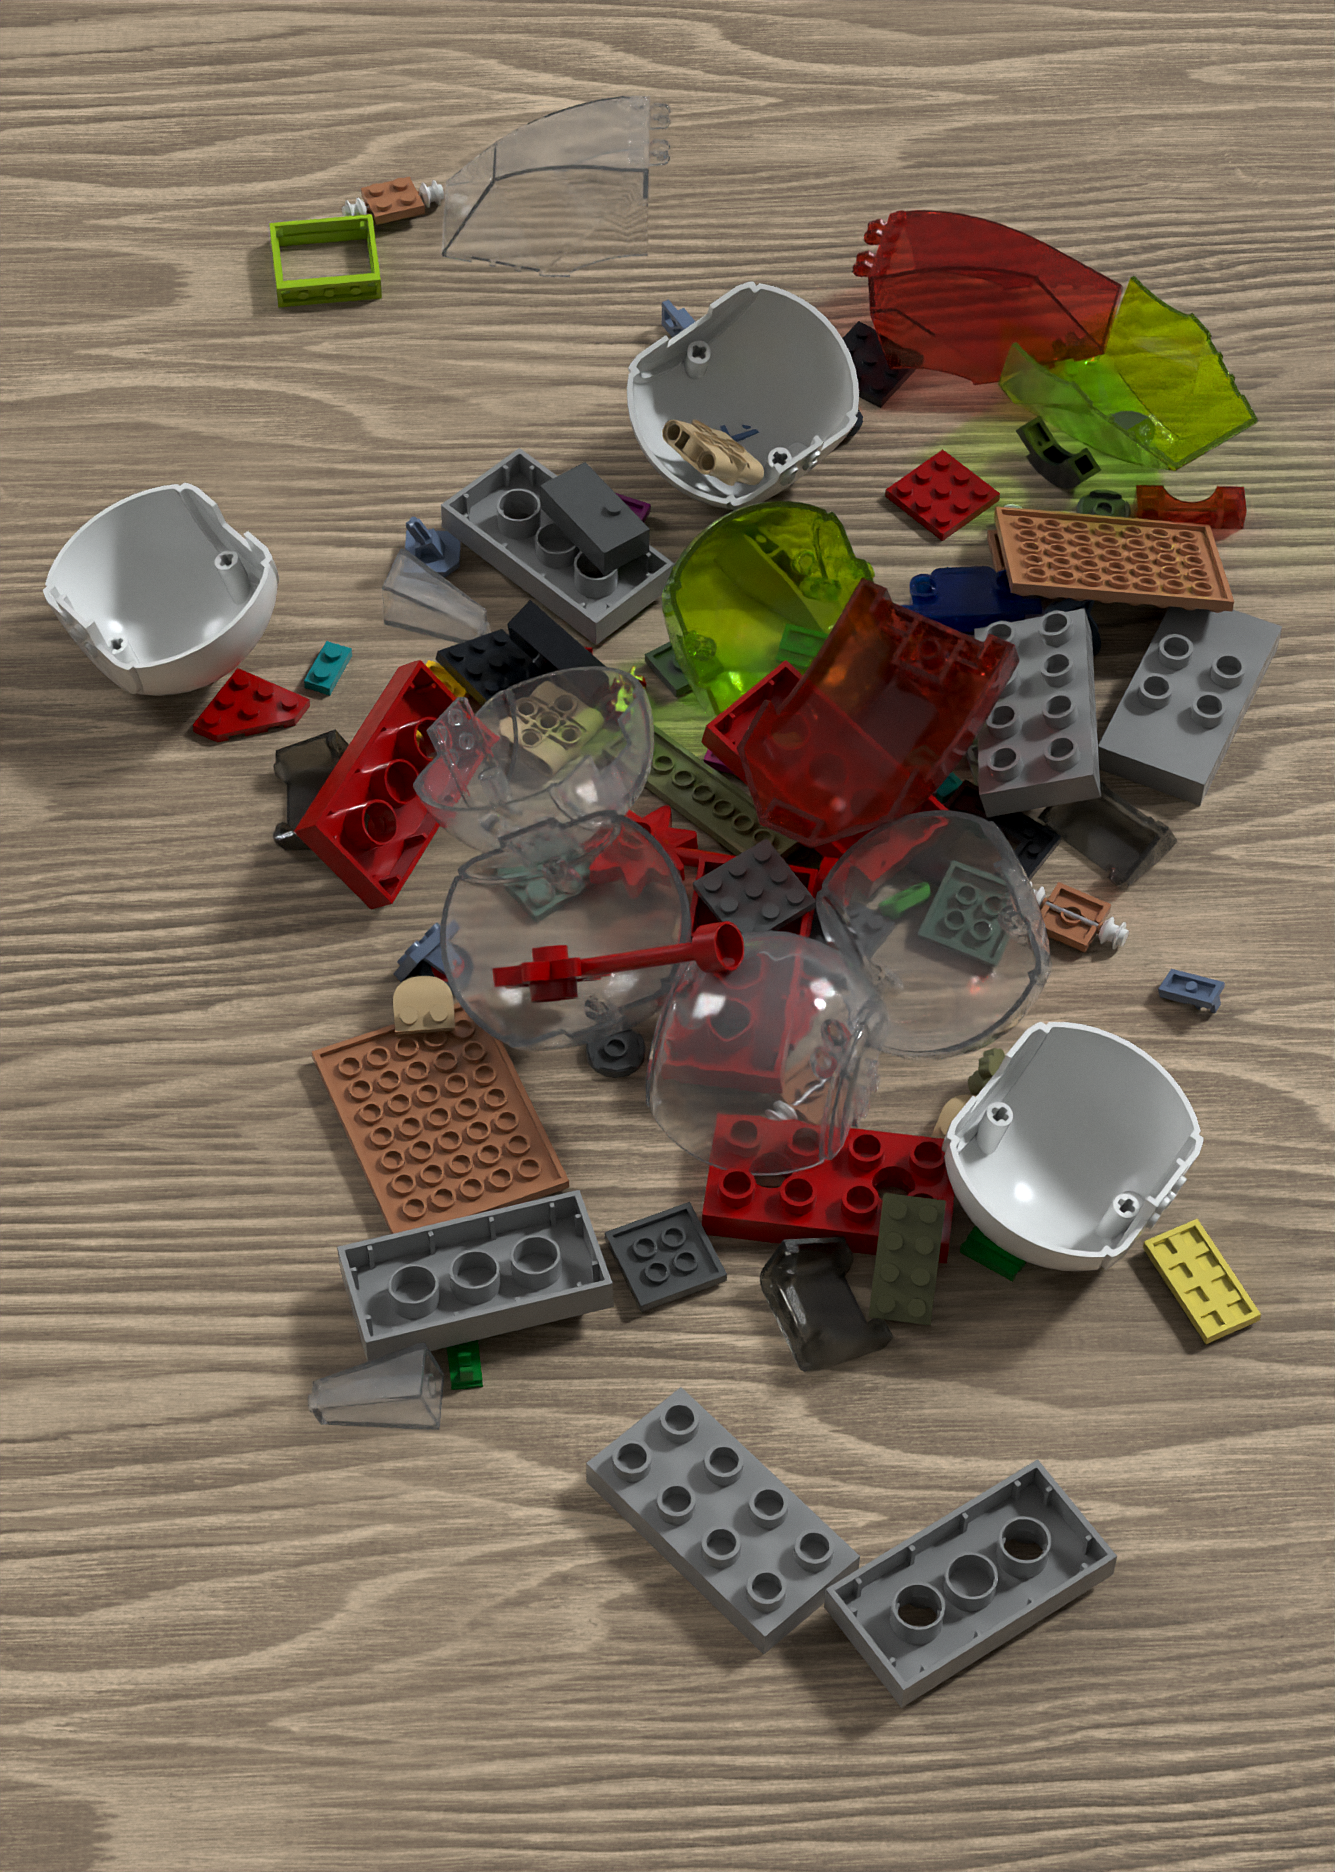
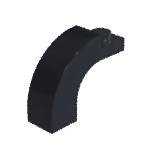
[1016,415,1101,489]

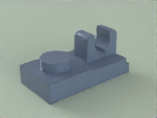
[1158,969,1225,1013]

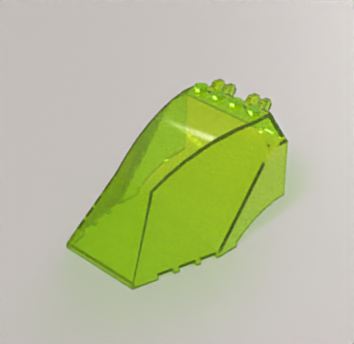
[998,276,1258,471]

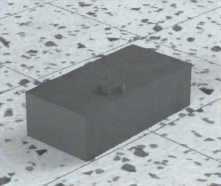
[540,462,650,575]

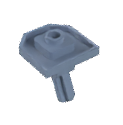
[404,516,461,578]

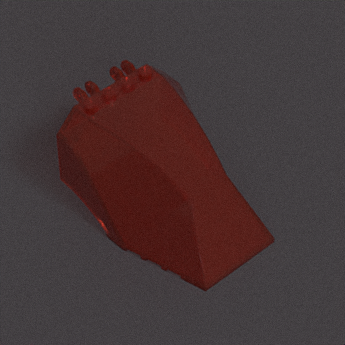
[852,210,1123,385]

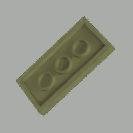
[868,1193,946,1325]

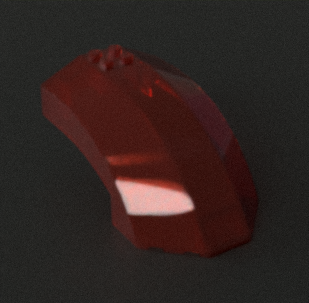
[737,577,1020,849]

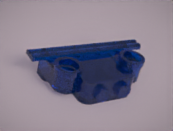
[897,566,1042,638]

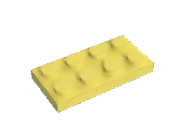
[1143,1219,1261,1344]

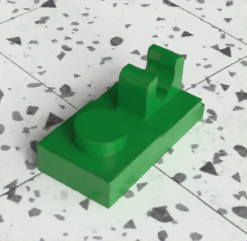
[447,1340,483,1390]

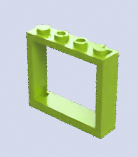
[269,214,382,308]

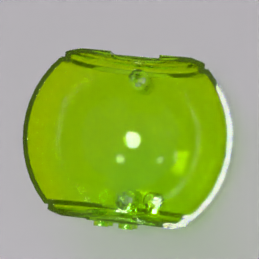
[662,501,890,744]

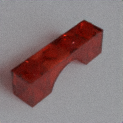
[1133,485,1247,529]

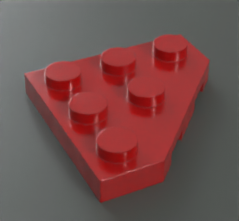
[193,668,310,743]

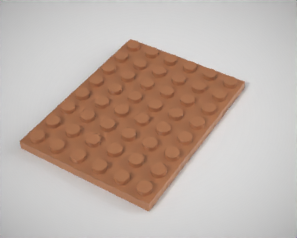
[994,506,1234,613]
[312,996,569,1234]

